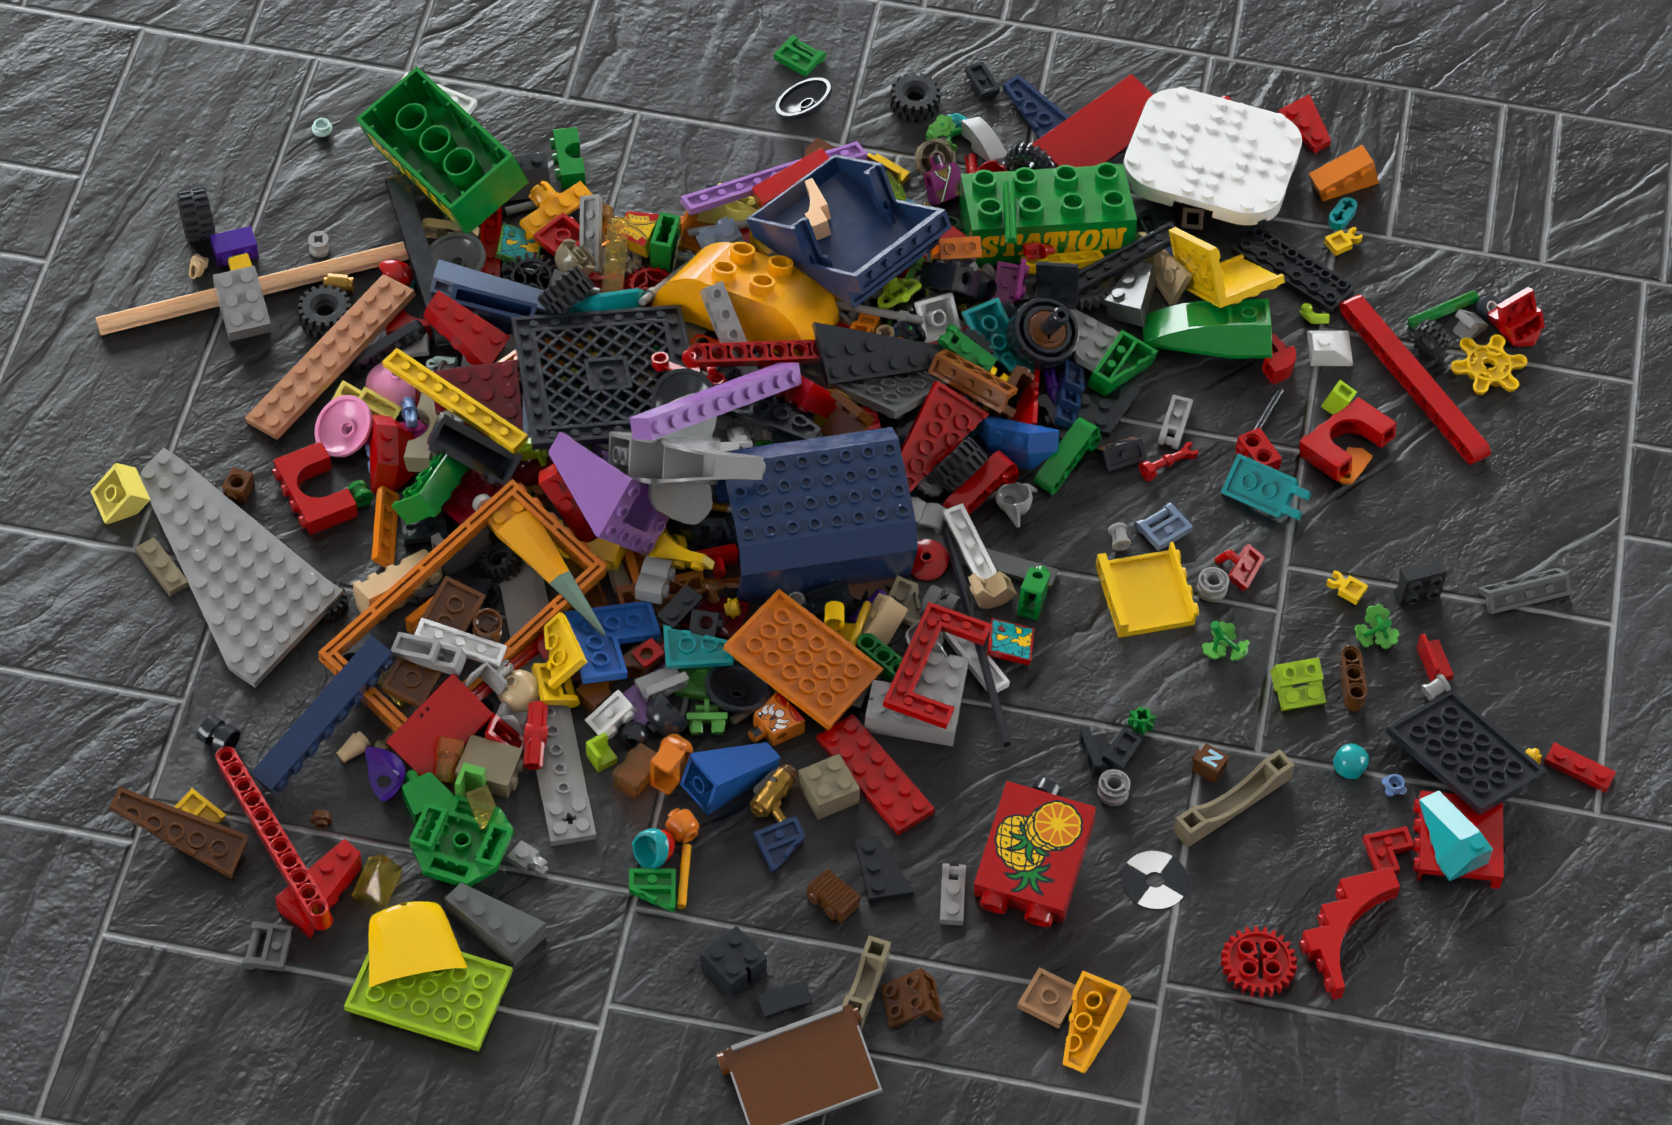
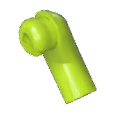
[1300,304,1329,324]

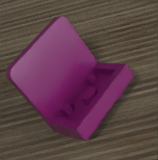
[991,259,1029,307]

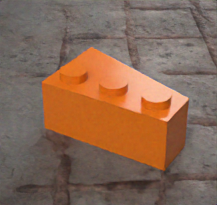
[1309,145,1379,201]

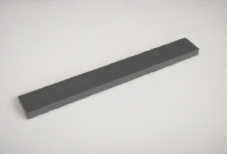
[916,528,1058,590]

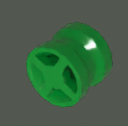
[347,480,373,507]

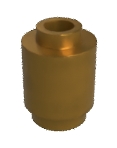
[323,273,355,295]

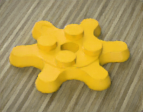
[1451,334,1528,395]

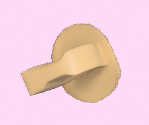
[189,253,209,279]

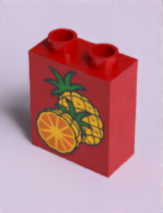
[974,781,1096,927]

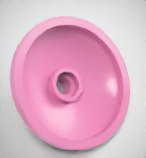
[365,362,416,411]
[315,395,372,458]

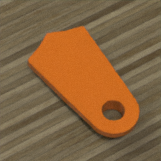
[1339,447,1373,485]

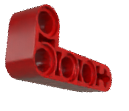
[942,451,1019,515]

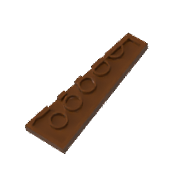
[110,787,250,878]

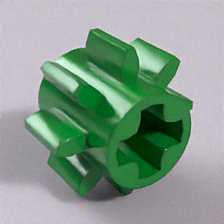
[1127,706,1156,735]

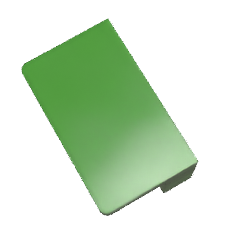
[454,762,488,800]

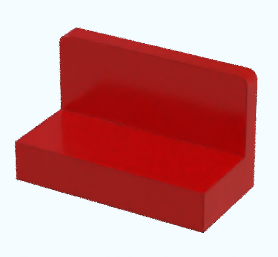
[1416,634,1454,682]

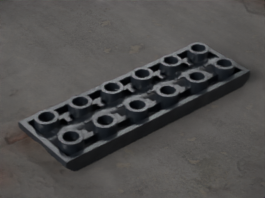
[1231,225,1356,313]

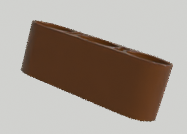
[1338,645,1367,711]

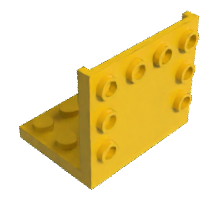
[1168,227,1285,308]

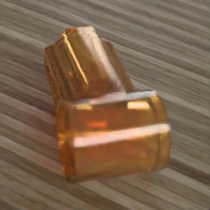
[435,736,464,783]

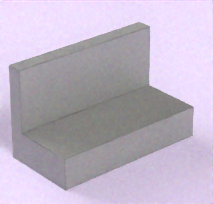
[634,667,689,704]

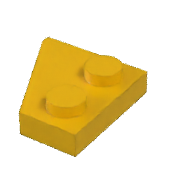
[174,788,226,823]

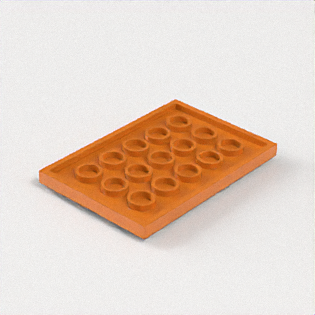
[723,589,884,730]

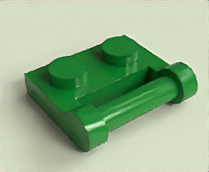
[773,35,826,77]

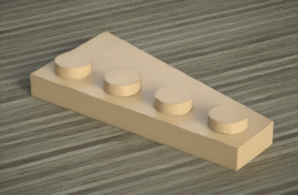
[1135,232,1193,305]

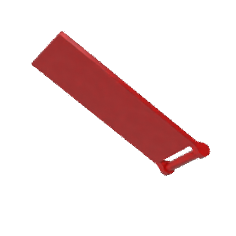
[1033,74,1153,167]

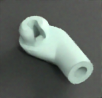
[426,356,458,371]

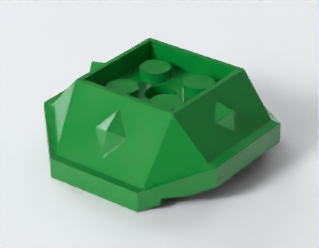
[409,795,514,887]

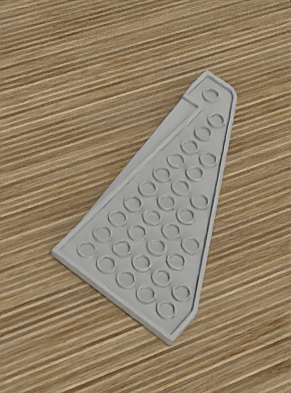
[140,448,344,688]

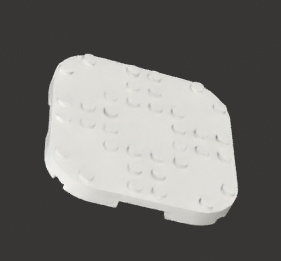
[1123,87,1302,225]

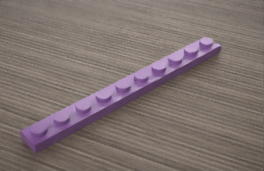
[680,141,868,215]

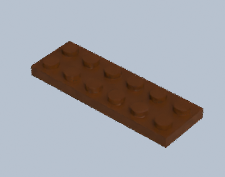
[381,576,486,708]

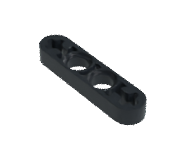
[350,320,426,374]

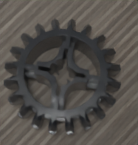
[1002,141,1056,171]
[503,253,557,290]

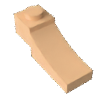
[804,178,831,240]

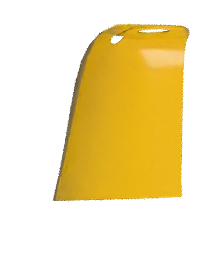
[369,901,468,988]

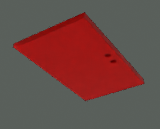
[385,673,494,776]

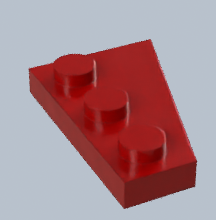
[1278,94,1331,153]

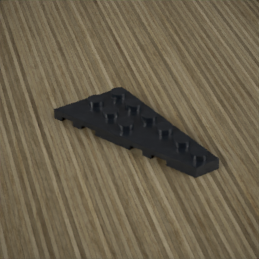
[708,367,821,441]

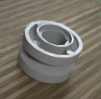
[1196,567,1229,602]
[1097,769,1131,806]

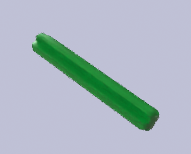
[1003,181,1017,244]
[1407,290,1480,329]

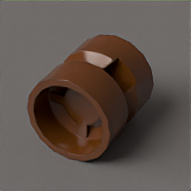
[473,608,502,643]

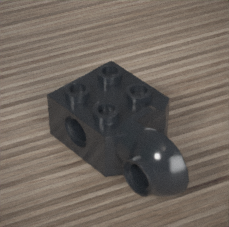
[919,259,997,304]

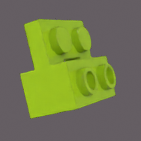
[1270,657,1326,711]

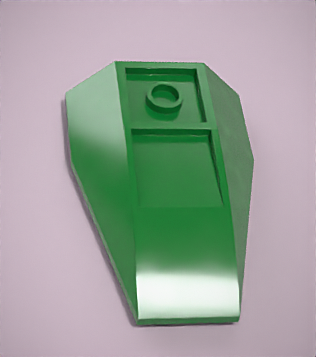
[1142,299,1272,359]

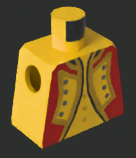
[609,211,659,258]

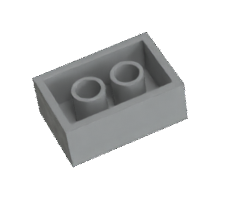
[213,265,271,342]

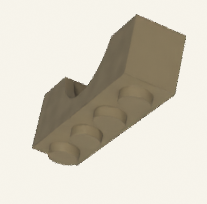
[404,393,439,472]
[842,935,891,1031]

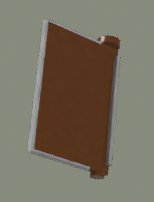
[716,1004,883,1125]

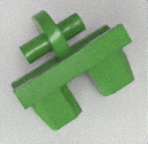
[686,698,727,735]

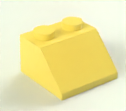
[90,463,151,524]

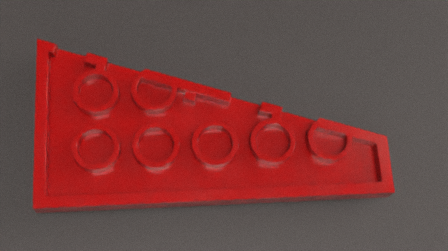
[901,381,989,492]

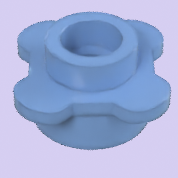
[1382,774,1407,797]

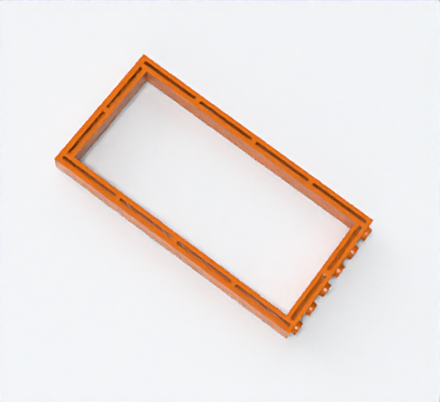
[318,479,607,732]

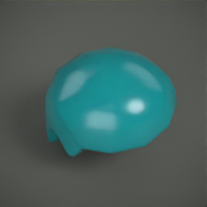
[1333,743,1369,779]

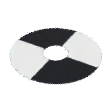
[1122,851,1188,909]

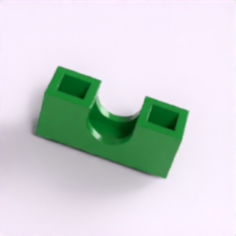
[550,127,586,189]

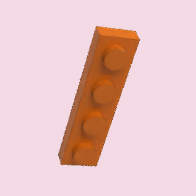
[372,485,399,568]

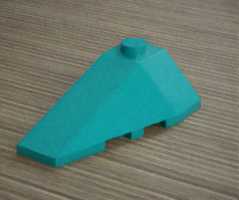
[961,297,1034,374]
[1419,791,1493,881]

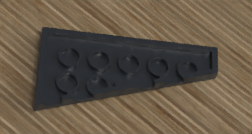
[812,322,942,386]

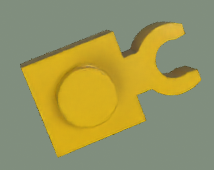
[1324,227,1363,256]
[1326,570,1368,605]

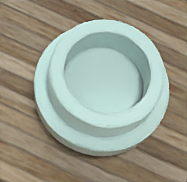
[312,118,332,137]

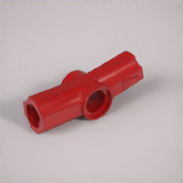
[523,701,548,770]

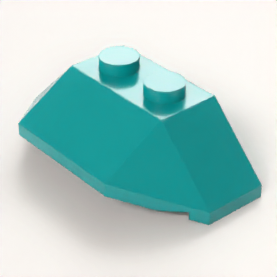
[567,288,645,313]

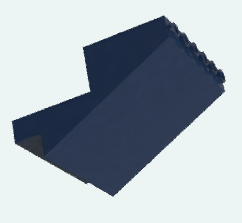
[746,154,952,309]

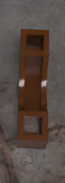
[576,641,663,715]

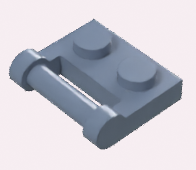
[1134,503,1193,551]

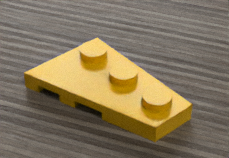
[544,612,587,690]

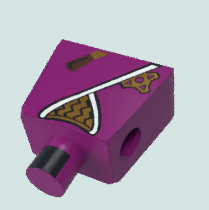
[923,154,962,206]

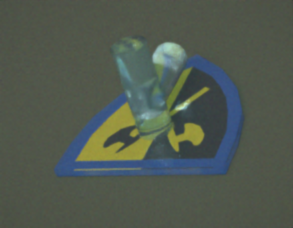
[672,235,696,272]

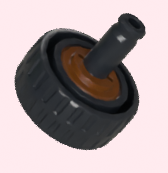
[1006,298,1079,371]

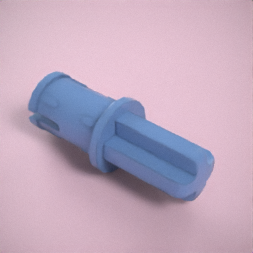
[401,397,418,428]

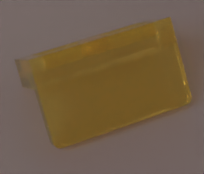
[352,854,402,907]

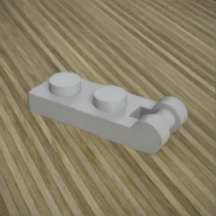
[1158,395,1193,450]
[940,863,966,926]

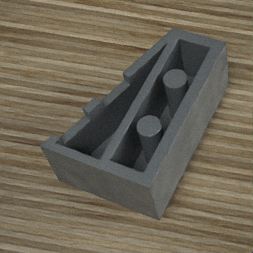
[1105,261,1157,327]

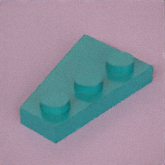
[663,625,733,669]

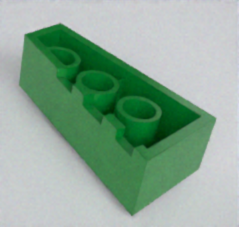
[391,452,470,525]

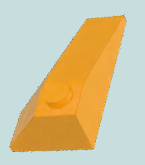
[1063,971,1131,1074]

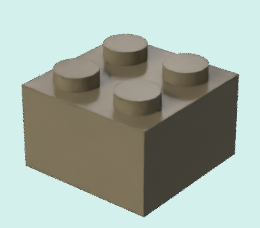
[798,754,860,820]

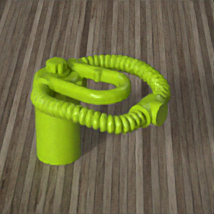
[877,277,922,309]

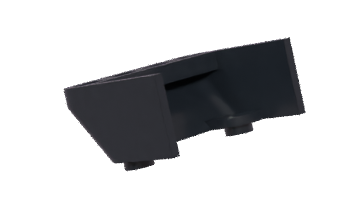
[426,412,523,487]

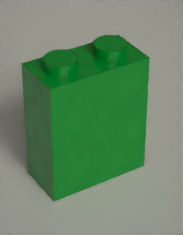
[650,212,681,273]

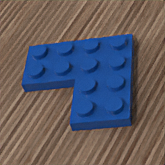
[563,601,661,684]

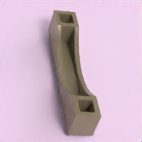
[1173,749,1295,848]

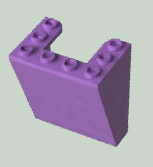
[548,432,669,556]

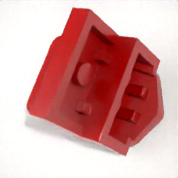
[1487,287,1545,347]

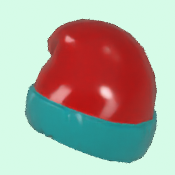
[378,260,415,289]
[631,828,675,869]

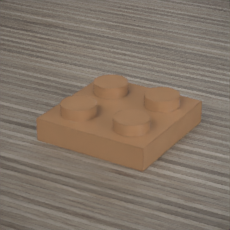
[1017,967,1076,1029]

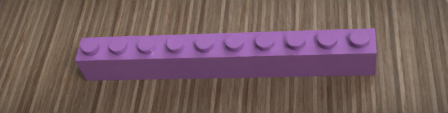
[629,362,802,440]

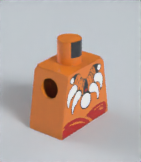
[748,692,805,746]

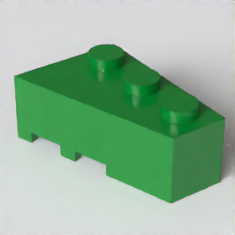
[1087,330,1158,396]

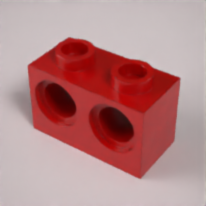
[1235,427,1282,471]

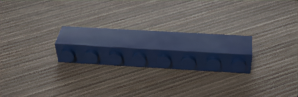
[250,636,395,795]

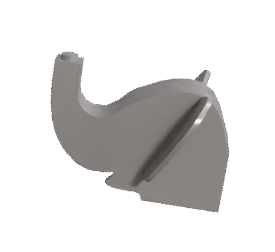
[608,393,766,525]

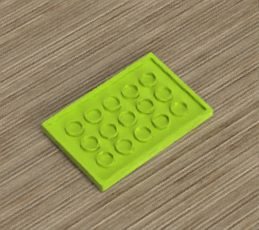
[344,951,513,1052]

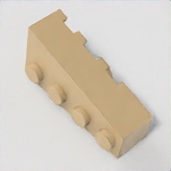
[353,549,443,621]

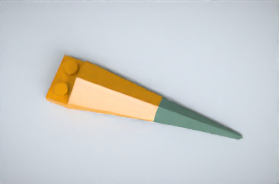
[487,499,605,637]

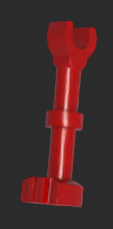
[1139,442,1199,482]

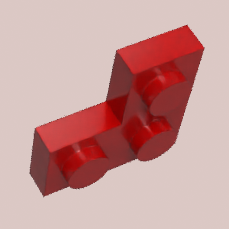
[1362,826,1414,875]

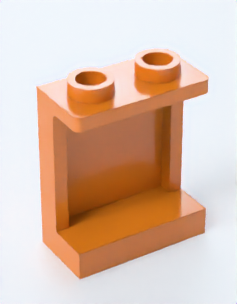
[930,236,982,263]

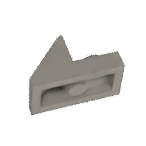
[1453,309,1489,339]

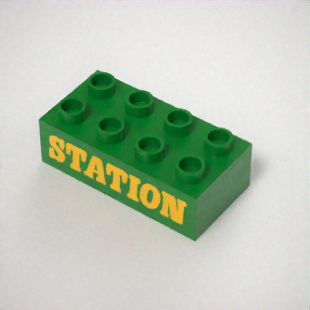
[356,67,529,234]
[959,162,1137,266]

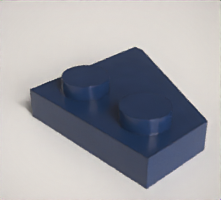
[753,816,805,874]

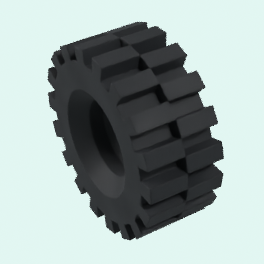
[890,72,941,123]
[298,285,351,338]

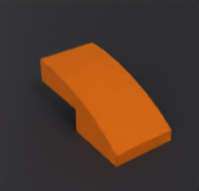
[850,313,881,333]

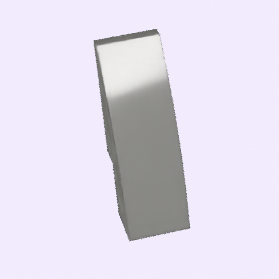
[962,117,1007,162]
[391,632,467,676]

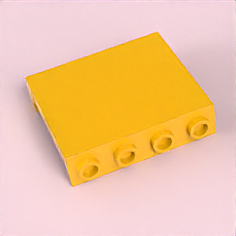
[1095,542,1199,638]

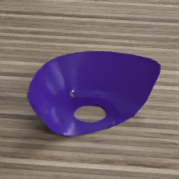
[365,747,405,802]

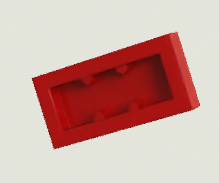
[694,543,738,578]

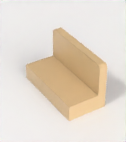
[861,593,908,645]

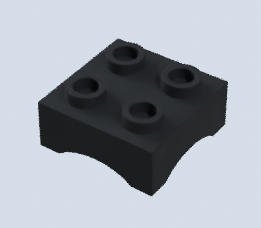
[1393,557,1447,606]

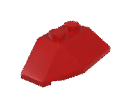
[369,414,416,494]

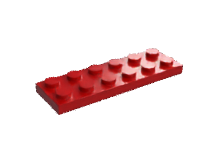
[816,714,935,836]

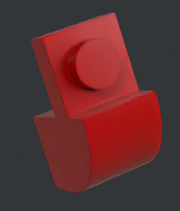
[1262,334,1296,385]

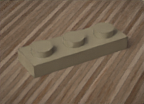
[135,537,189,597]

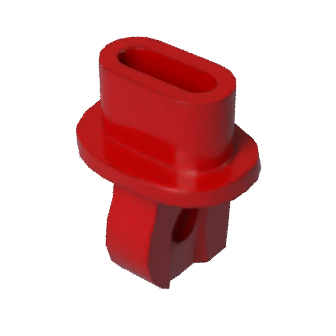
[1022,242,1055,260]

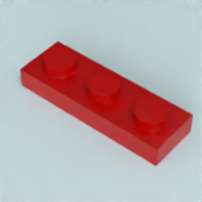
[1544,742,1616,793]

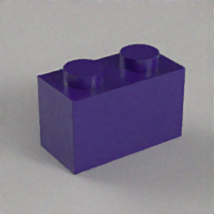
[210,226,259,267]

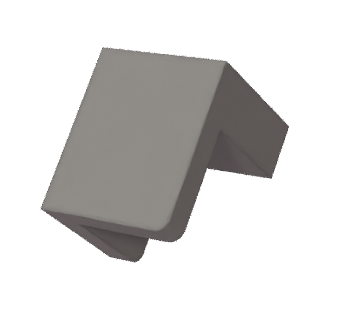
[496,702,527,735]

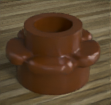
[310,810,333,829]

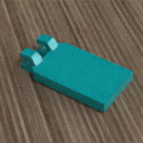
[1220,453,1312,520]

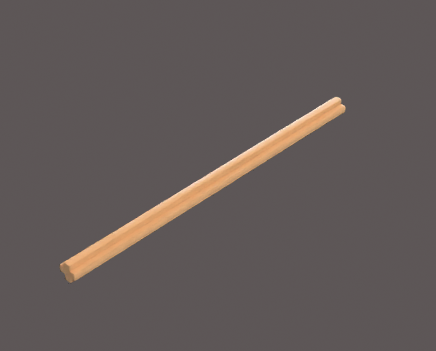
[95,242,408,336]

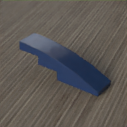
[1054,360,1084,430]

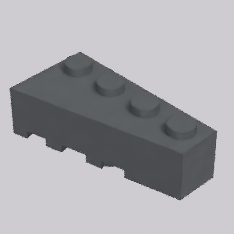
[445,883,546,967]

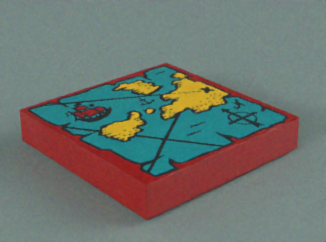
[986,618,1035,666]

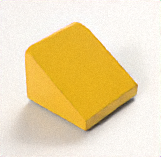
[228,253,252,271]

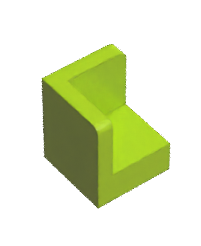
[1321,380,1357,415]
[586,732,618,773]

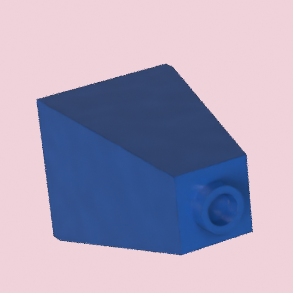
[680,742,780,815]

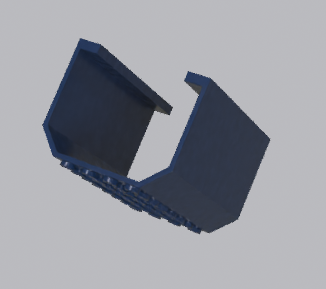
[714,427,918,603]

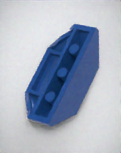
[978,415,1059,470]

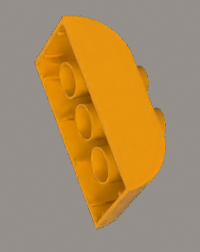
[652,242,839,356]

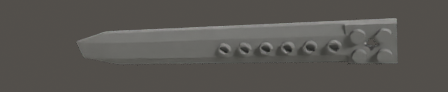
[500,557,596,846]

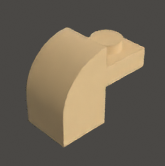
[968,571,1017,609]

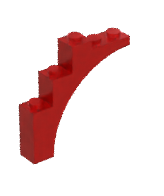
[1299,867,1400,1000]

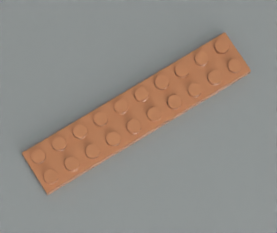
[245,274,416,440]

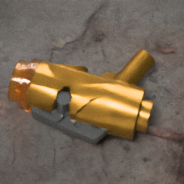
[750,764,798,822]

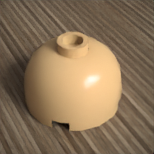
[497,670,540,713]

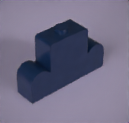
[451,284,537,334]

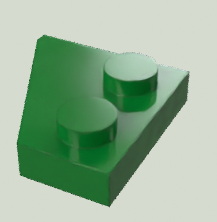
[629,868,676,912]

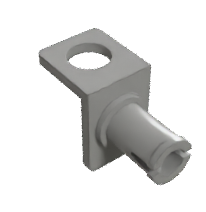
[464,659,514,695]

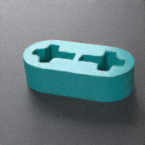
[1328,197,1357,230]

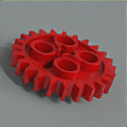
[1220,926,1297,998]

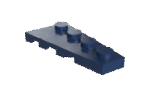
[1003,75,1069,138]

